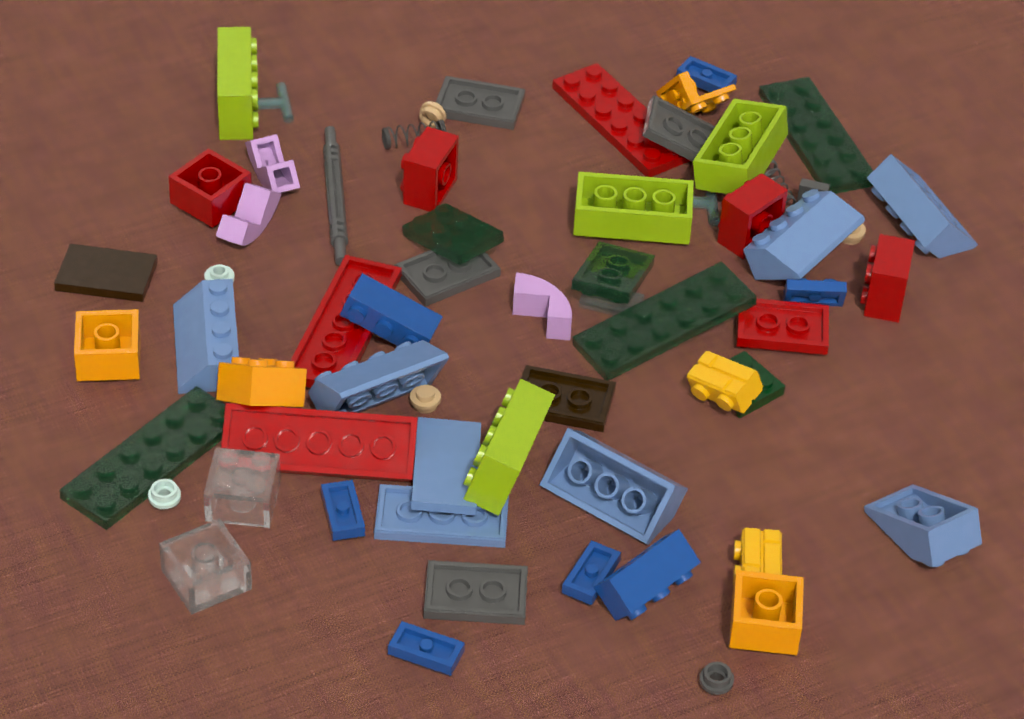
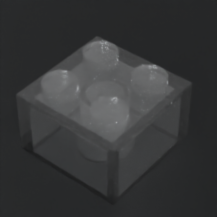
[203,447,281,528]
[159,518,252,615]

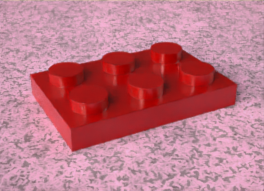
[736,297,829,355]

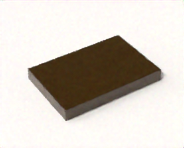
[54,244,158,302]
[521,365,616,432]

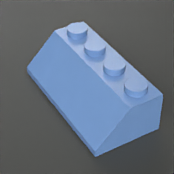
[867,154,978,258]
[743,189,865,280]
[173,279,239,394]
[308,340,449,413]
[540,428,688,545]

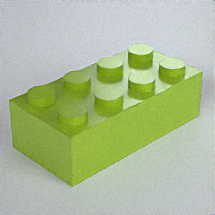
[217,27,259,140]
[693,98,788,194]
[573,171,694,245]
[463,378,555,516]

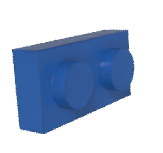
[676,56,737,92]
[783,278,847,307]
[321,480,365,541]
[562,540,621,605]
[388,621,465,676]

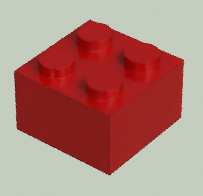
[400,126,459,213]
[168,148,252,228]
[717,173,788,259]
[860,234,915,323]

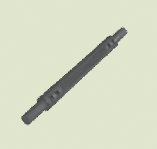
[323,126,348,266]

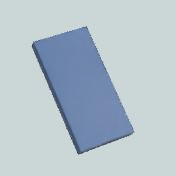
[411,417,481,515]
[374,484,509,548]

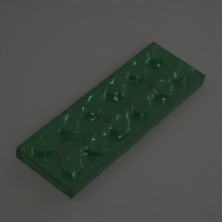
[758,77,873,194]
[572,261,757,381]
[59,386,226,531]

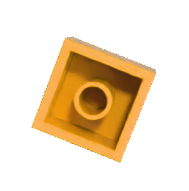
[74,309,141,381]
[216,357,307,407]
[729,570,804,655]

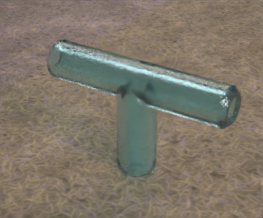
[258,82,294,123]
[693,191,720,226]

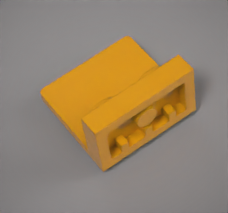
[656,71,736,116]

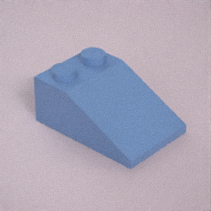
[864,484,982,567]

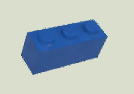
[340,273,443,346]
[594,529,701,621]

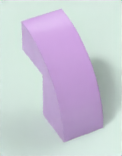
[245,134,300,193]
[216,183,282,246]
[512,272,572,340]

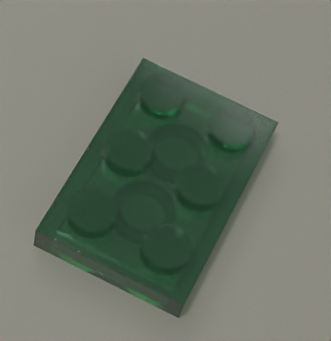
[402,203,504,265]
[571,241,655,304]

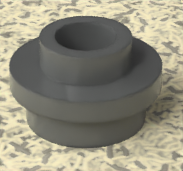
[699,662,734,695]

